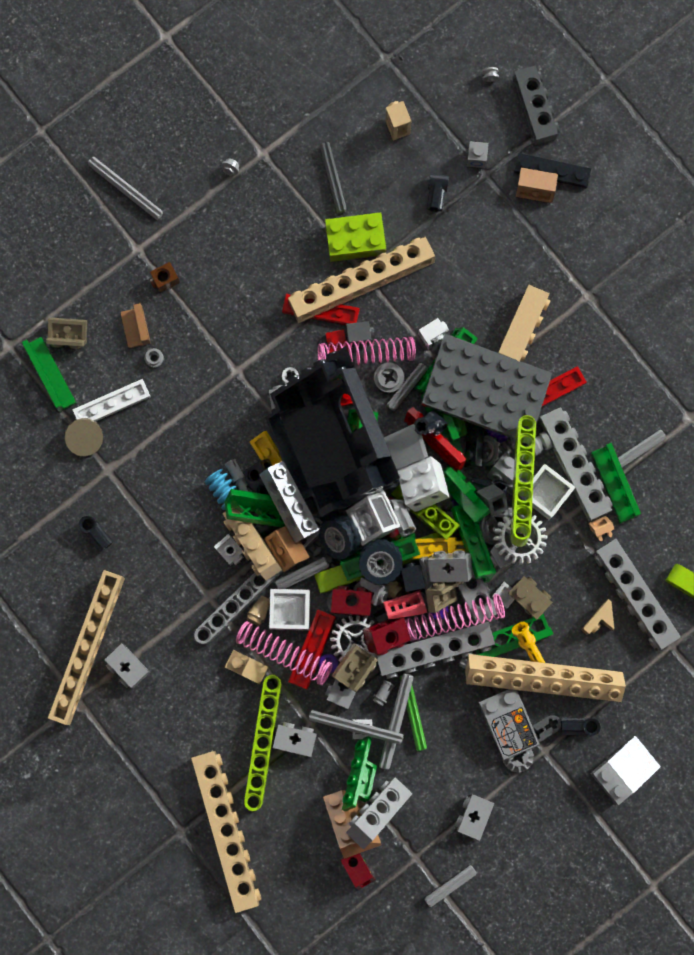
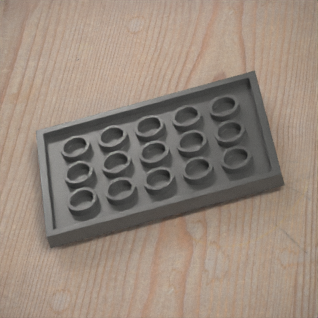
[421,334,552,439]

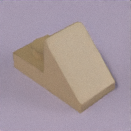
[581,599,614,635]
[225,650,268,684]

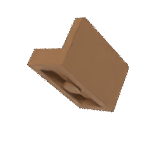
[516,168,558,203]
[121,303,151,348]
[265,526,309,572]

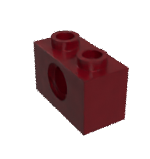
[331,586,372,617]
[362,618,411,655]

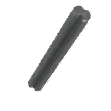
[320,142,347,213]

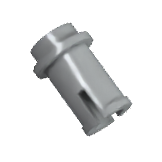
[373,680,395,706]

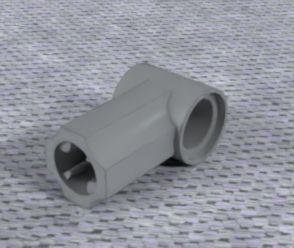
[389,499,416,537]

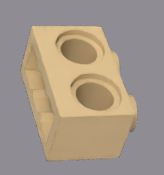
[385,101,411,140]

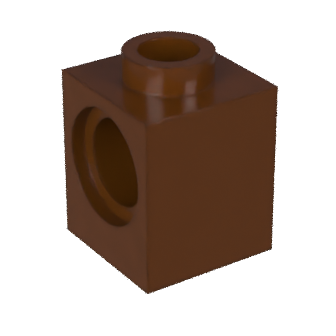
[149,262,180,293]

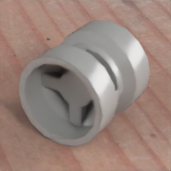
[535,431,553,456]

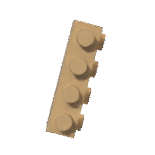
[498,285,550,362]
[223,508,282,581]

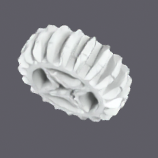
[493,513,547,565]
[330,615,377,662]

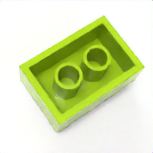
[325,212,386,262]

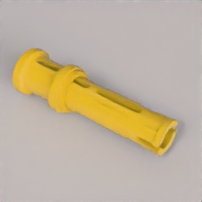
[512,622,545,663]

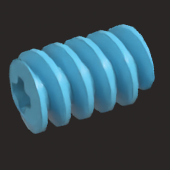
[205,469,236,510]

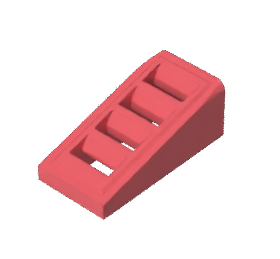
[383,590,427,619]

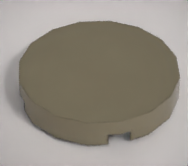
[65,418,103,456]

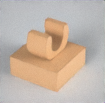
[588,516,614,541]

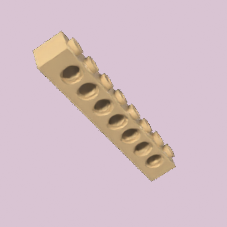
[288,237,435,323]
[48,570,125,725]
[465,654,626,702]
[191,751,262,913]

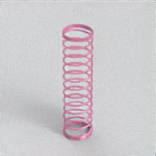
[317,337,416,365]
[405,594,505,642]
[236,621,332,685]

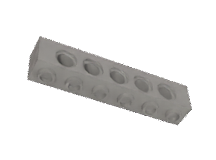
[538,407,613,522]
[594,539,681,651]
[376,622,495,679]

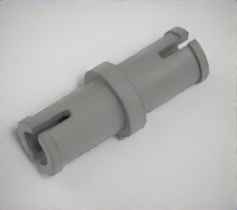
[225,459,253,492]

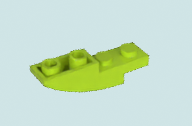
[391,484,460,540]

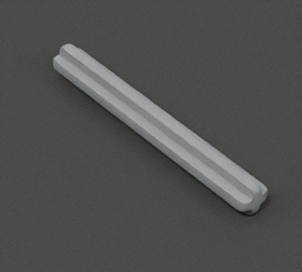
[88,157,163,220]
[379,674,413,770]
[309,710,403,744]

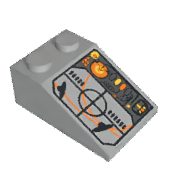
[479,689,540,760]
[590,736,660,805]

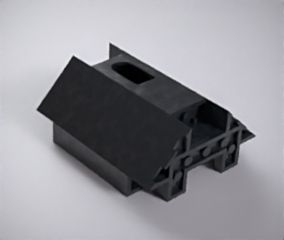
[265,346,400,520]

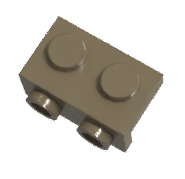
[46,318,87,349]
[508,576,553,620]
[426,582,464,613]
[331,643,378,692]

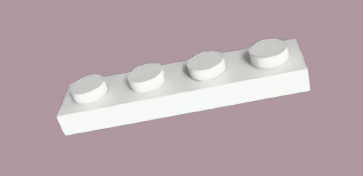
[73,379,151,422]

